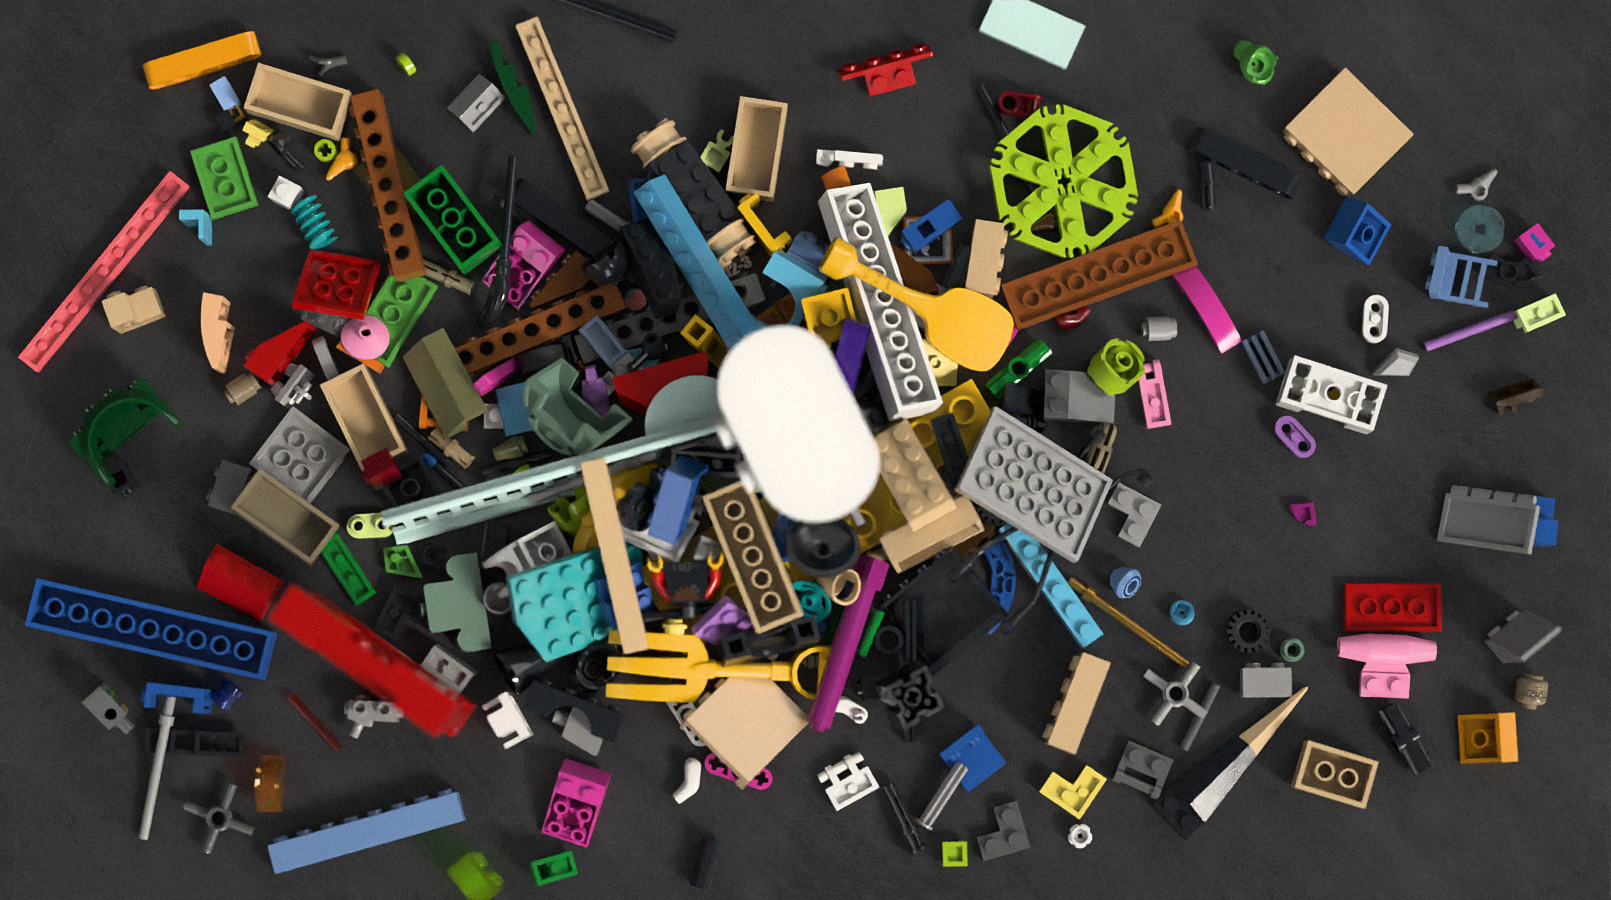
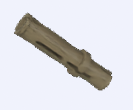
[423,259,476,295]

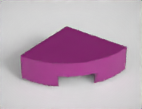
[1289,501,1316,526]

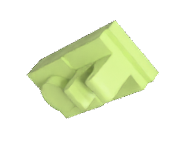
[1513,294,1566,333]

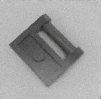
[1112,741,1173,800]

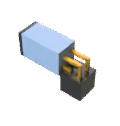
[208,74,245,133]

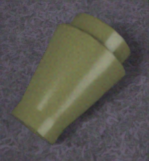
[493,434,530,461]

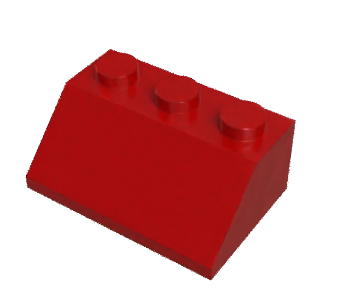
[197,544,284,623]

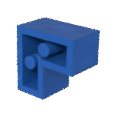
[1533,496,1558,548]

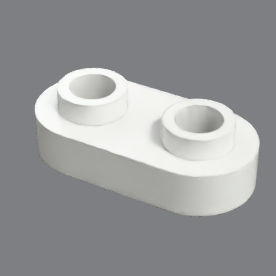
[1361,295,1389,344]

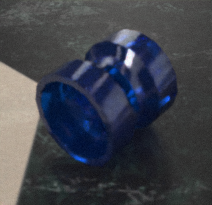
[210,678,244,712]

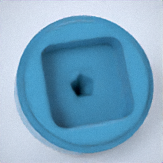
[1170,600,1195,625]

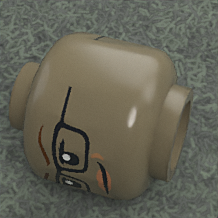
[1514,673,1548,710]

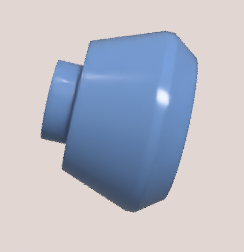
[1110,567,1141,598]

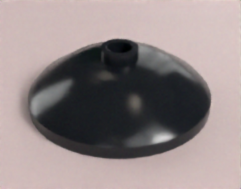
[787,518,860,578]

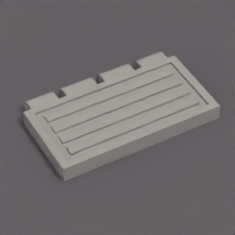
[1437,485,1540,555]

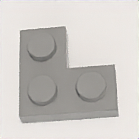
[1107,483,1161,548]

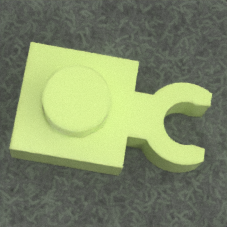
[700,130,734,175]

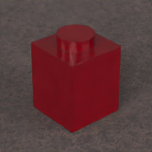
[361,447,402,490]

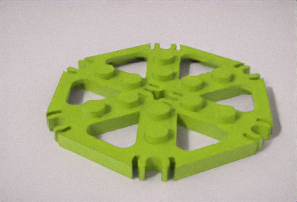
[989,104,1138,259]

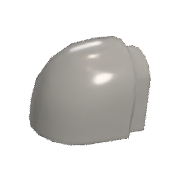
[690,533,722,563]

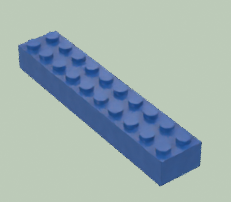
[25,578,277,680]

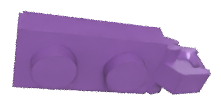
[581,365,611,418]

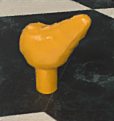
[326,138,358,180]
[1151,189,1183,229]

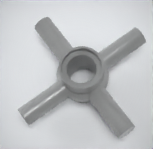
[1143,662,1208,726]

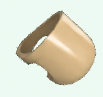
[816,569,861,605]

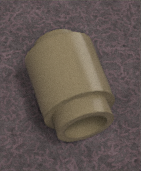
[224,372,261,405]

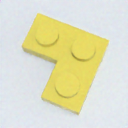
[1039,765,1107,819]

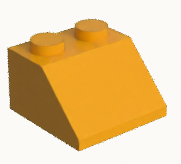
[1458,713,1518,764]

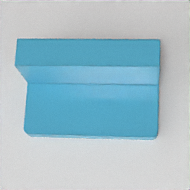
[179,210,212,245]

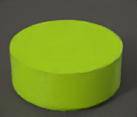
[395,52,416,77]

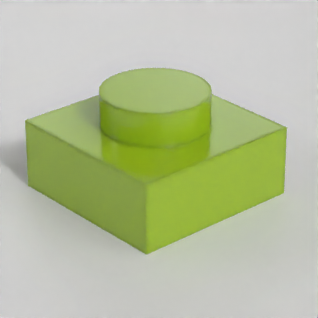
[942,841,968,867]

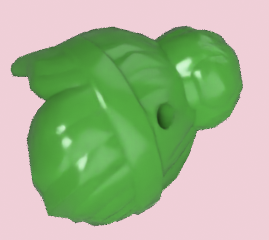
[1233,40,1278,85]

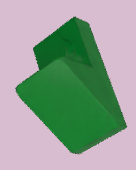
[529,851,578,886]

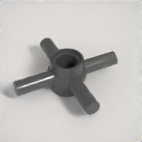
[183,782,255,854]

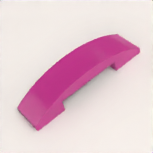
[1172,266,1242,354]

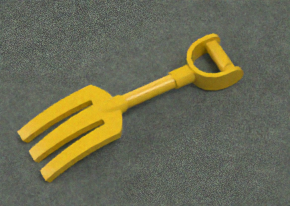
[606,629,832,703]

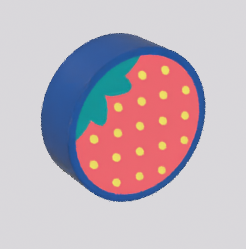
[624,288,648,313]

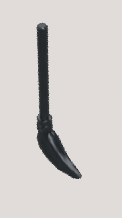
[476,155,518,326]

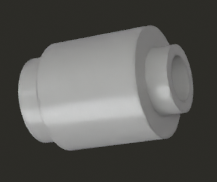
[1141,316,1177,341]

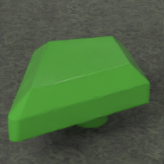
[383,545,423,579]

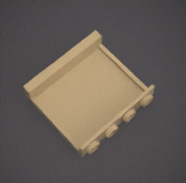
[1282,67,1414,198]
[680,661,809,789]

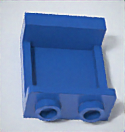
[141,683,214,714]

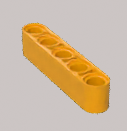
[143,31,261,89]

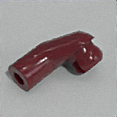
[1055,306,1091,329]

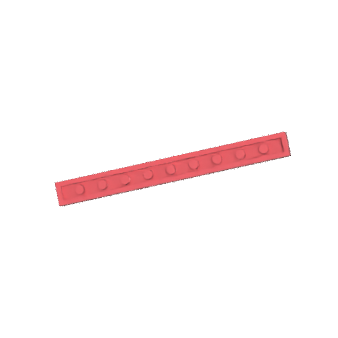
[18,171,190,373]

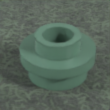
[1280,638,1304,662]

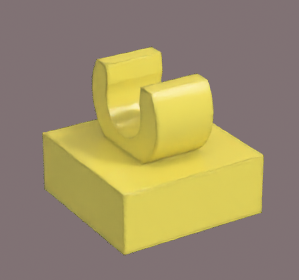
[243,119,275,148]

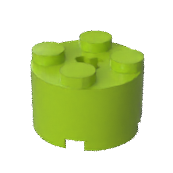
[1087,339,1145,396]

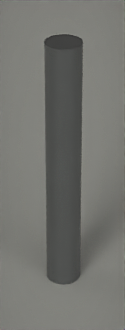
[1179,683,1220,751]

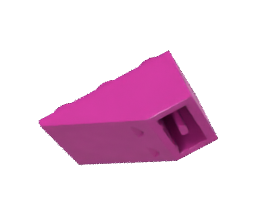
[481,220,566,310]
[541,758,611,848]

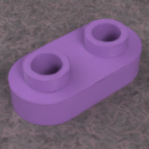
[1274,416,1316,458]

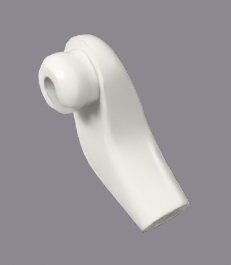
[836,696,868,724]
[672,758,701,804]

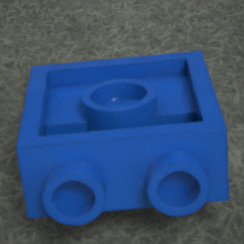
[594,560,655,628]

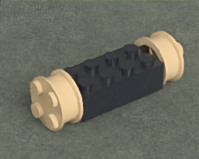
[631,118,757,269]

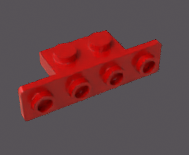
[838,44,933,96]

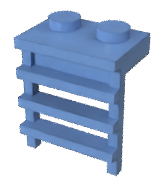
[770,230,830,288]
[1425,246,1497,308]

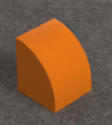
[821,165,852,190]

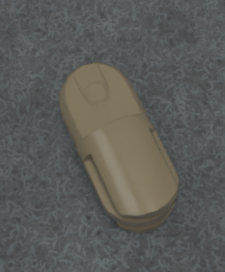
[1084,422,1117,474]

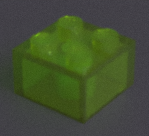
[446,851,504,900]

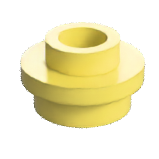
[663,619,687,635]

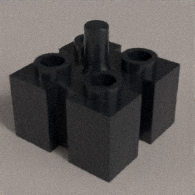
[874,661,945,731]

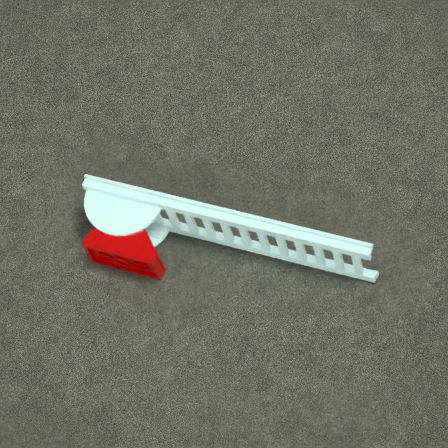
[381,351,725,546]

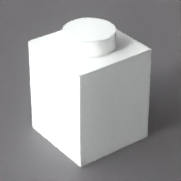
[268,176,304,211]

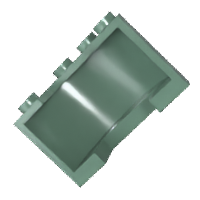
[523,358,633,456]

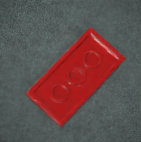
[1343,583,1442,632]

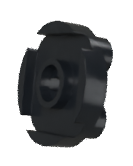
[616,482,657,532]

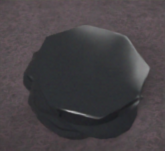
[569,638,622,694]

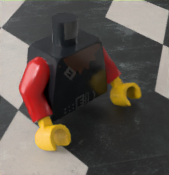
[647,552,724,619]

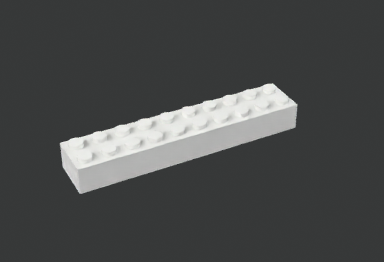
[818,183,943,422]

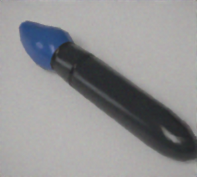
[422,453,466,490]

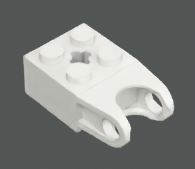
[483,521,572,599]

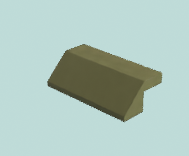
[403,328,487,439]

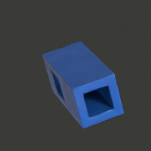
[900,199,963,254]

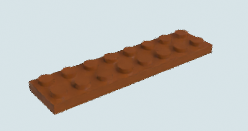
[1001,220,1198,330]

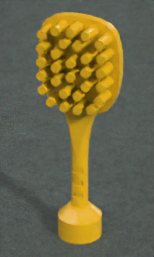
[818,236,1014,371]

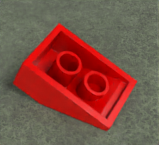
[244,321,317,386]

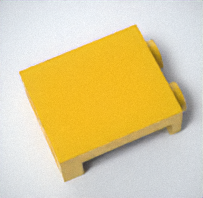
[737,193,792,257]

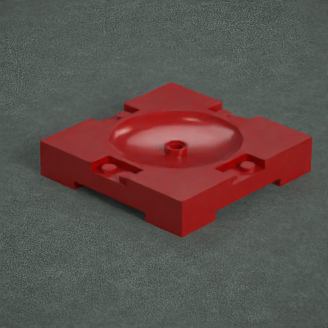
[269,585,478,737]

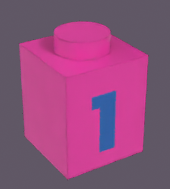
[1514,223,1555,263]

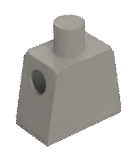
[552,707,603,756]

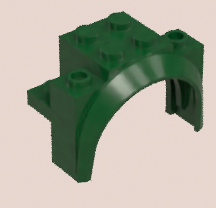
[68,378,184,487]

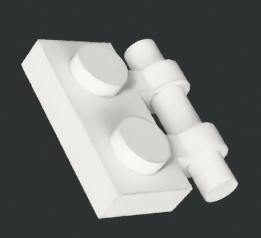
[817,752,879,811]

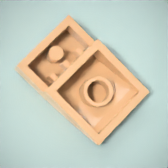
[201,293,235,374]

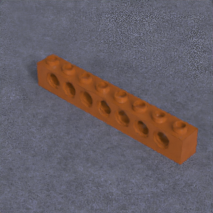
[349,89,427,282]
[453,283,627,377]

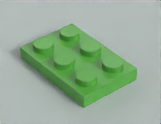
[190,137,259,220]

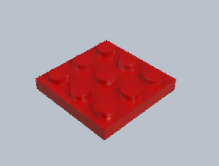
[292,249,380,320]

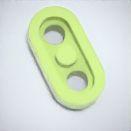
[347,513,396,539]

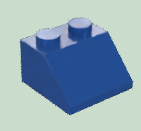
[1324,197,1391,266]

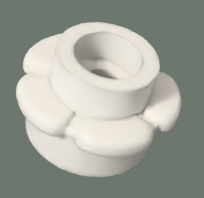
[1068,824,1092,848]

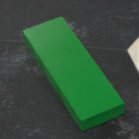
[321,533,377,606]

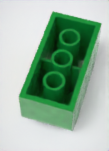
[403,165,502,275]

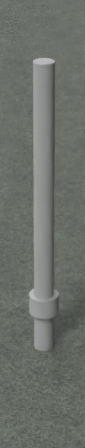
[528,449,660,505]
[138,695,176,840]

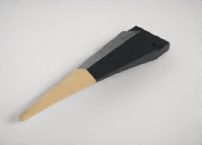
[1152,687,1308,840]

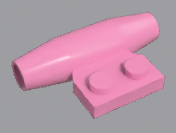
[1337,634,1437,698]

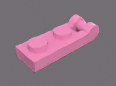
[1138,359,1171,429]

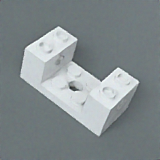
[1275,356,1387,435]

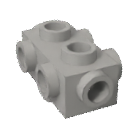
[344,695,404,739]

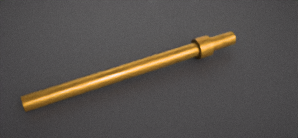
[1067,577,1190,669]

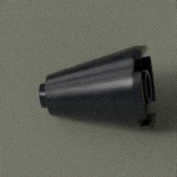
[494,642,562,696]

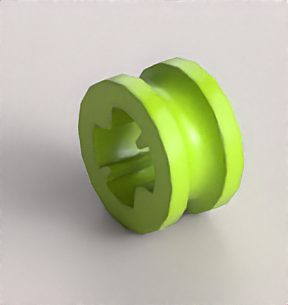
[314,139,337,162]

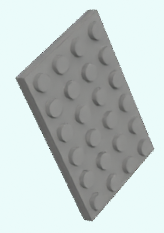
[955,406,1113,563]

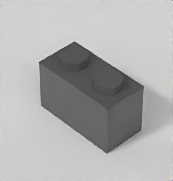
[206,460,254,516]

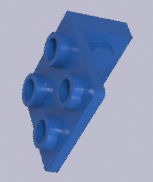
[939,724,1006,792]

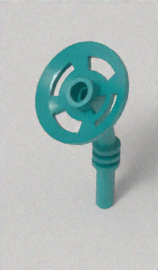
[792,580,852,622]

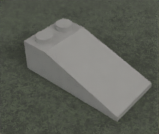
[1484,610,1561,664]

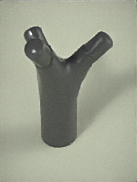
[309,55,347,77]

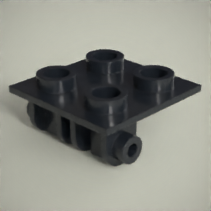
[1003,383,1049,433]

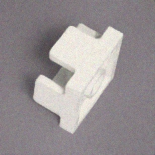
[482,692,534,749]

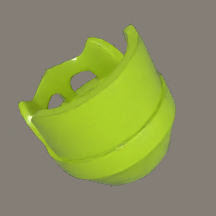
[547,485,590,537]

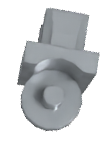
[271,363,315,410]

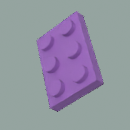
[691,596,757,646]

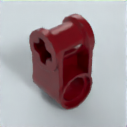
[996,91,1044,120]

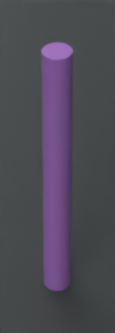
[1423,310,1516,352]

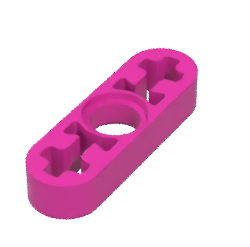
[473,358,521,396]
[705,752,772,790]

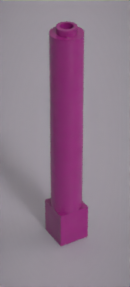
[807,554,890,732]

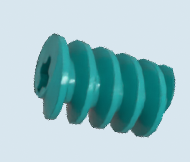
[291,195,338,249]

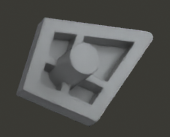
[1372,348,1419,376]

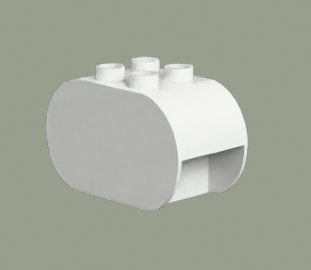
[713,327,879,522]

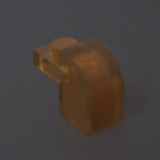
[255,755,285,812]

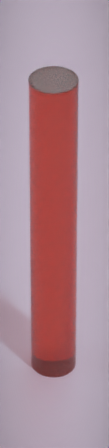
[287,693,343,752]

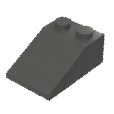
[1042,369,1115,424]

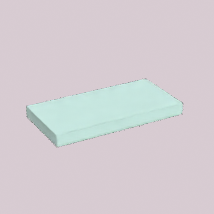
[979,0,1085,70]

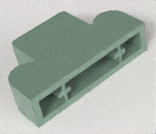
[419,552,492,653]

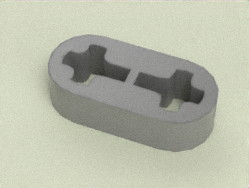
[311,336,340,381]

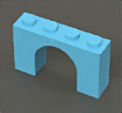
[751,249,828,331]

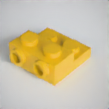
[800,288,856,348]

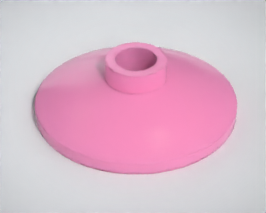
[341,315,389,360]

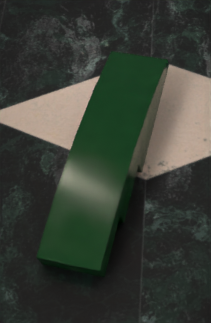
[489,42,537,136]

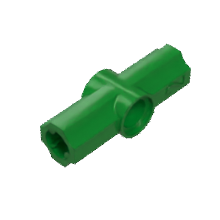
[984,338,1052,401]

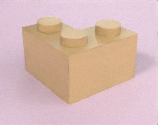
[102,286,166,334]

